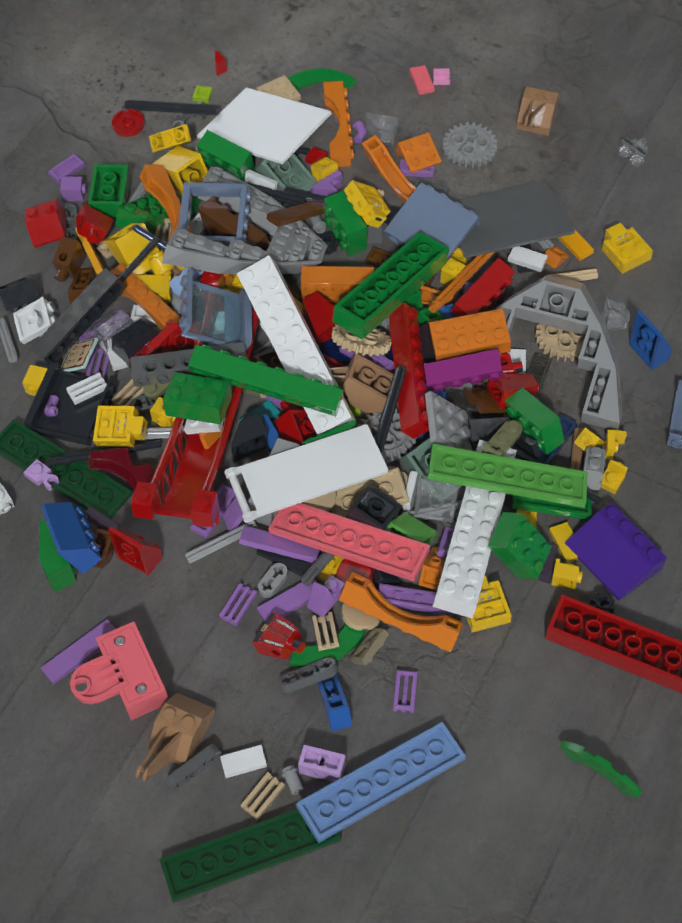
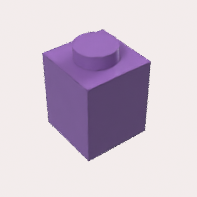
[60,177,87,201]

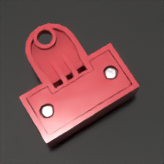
[70,621,169,721]

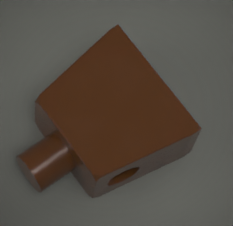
[53,236,86,282]

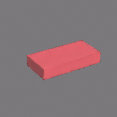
[409,65,435,95]

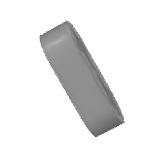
[258,563,288,598]

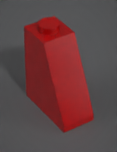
[303,291,337,347]
[487,373,539,408]

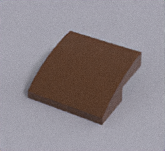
[463,388,507,413]

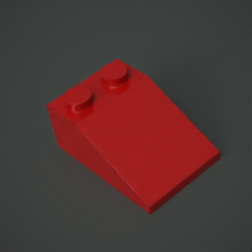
[108,527,163,576]

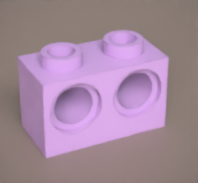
[298,745,346,782]

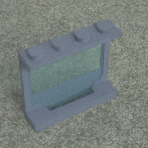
[179,268,252,351]

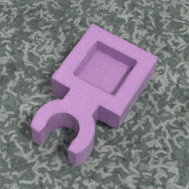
[23,459,59,491]

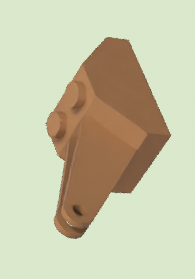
[516,86,561,136]
[330,354,398,413]
[136,693,215,782]

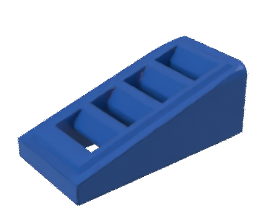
[262,414,281,453]

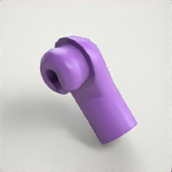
[353,120,367,144]
[44,395,59,417]

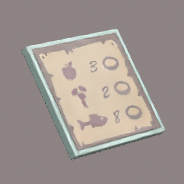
[60,338,98,372]

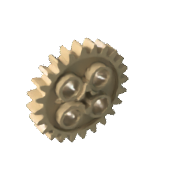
[535,324,586,362]
[331,325,392,356]

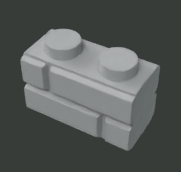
[583,447,606,491]

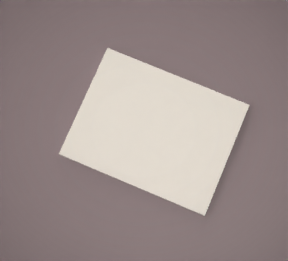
[197,88,332,164]

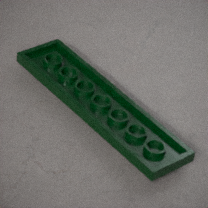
[0,419,132,523]
[159,809,341,903]

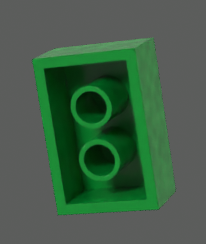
[197,130,255,182]
[88,164,131,217]
[323,191,367,257]
[163,372,232,425]
[505,388,565,455]
[488,512,552,580]

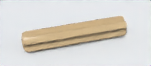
[552,268,598,282]

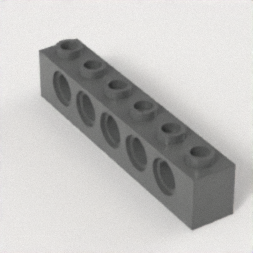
[131,342,246,387]

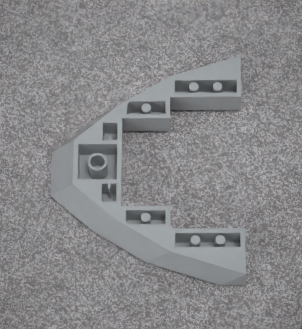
[162,166,328,275]
[450,275,623,430]

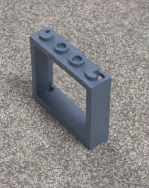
[178,182,251,247]

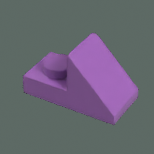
[311,170,343,197]
[307,576,345,617]

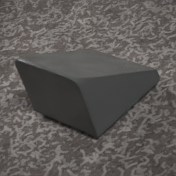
[365,223,382,245]

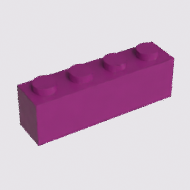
[424,349,504,392]

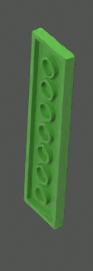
[428,444,588,508]

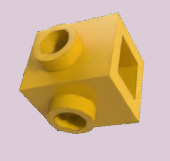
[150,397,175,427]

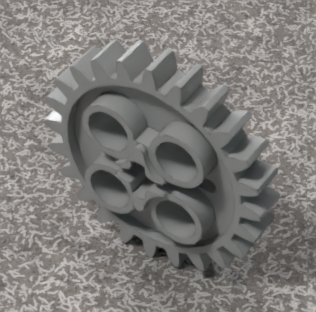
[443,122,497,168]
[357,408,418,461]

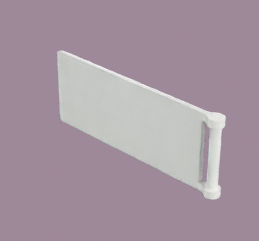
[224,425,388,523]

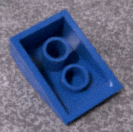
[629,310,672,370]

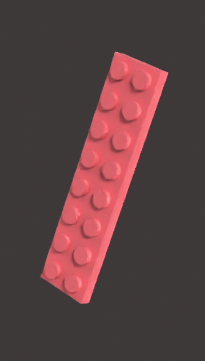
[268,503,430,582]

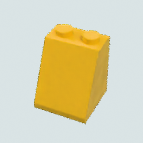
[152,146,208,197]
[103,223,159,276]

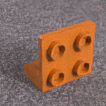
[395,132,442,173]
[418,547,446,591]

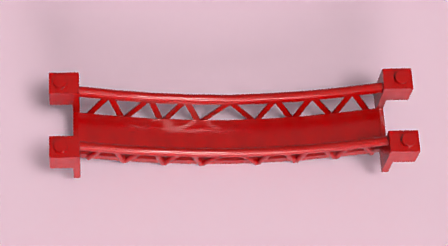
[131,271,260,528]

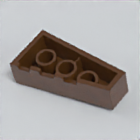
[198,196,269,251]

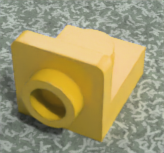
[574,427,605,452]
[605,429,627,460]
[601,460,628,494]

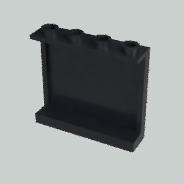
[24,362,117,446]

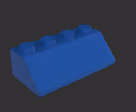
[41,502,102,574]

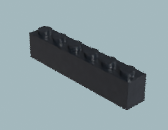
[31,268,126,365]

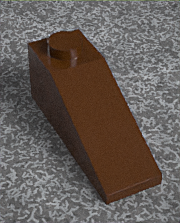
[68,268,96,305]

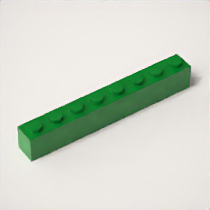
[188,345,343,417]

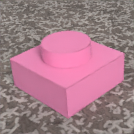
[433,68,450,85]

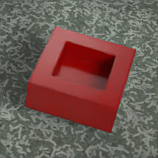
[305,147,328,165]

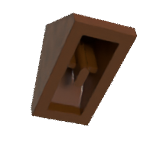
[93,528,113,568]

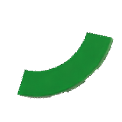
[288,68,356,91]
[290,624,367,667]
[560,740,642,798]

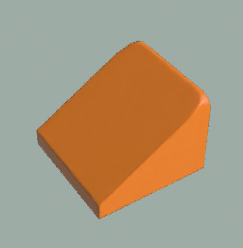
[545,246,569,269]

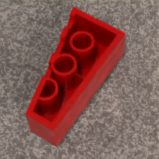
[451,258,516,317]

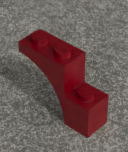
[88,448,154,491]

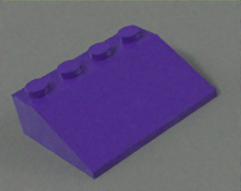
[565,503,667,601]

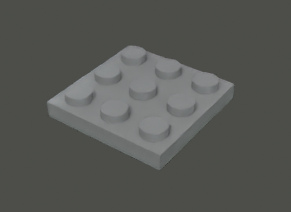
[425,391,473,451]

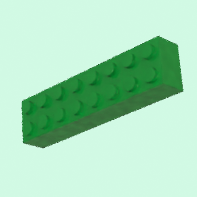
[332,232,450,340]

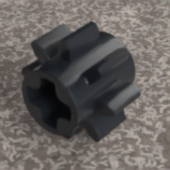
[319,233,339,255]
[590,593,615,613]

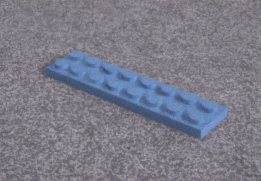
[296,722,466,843]

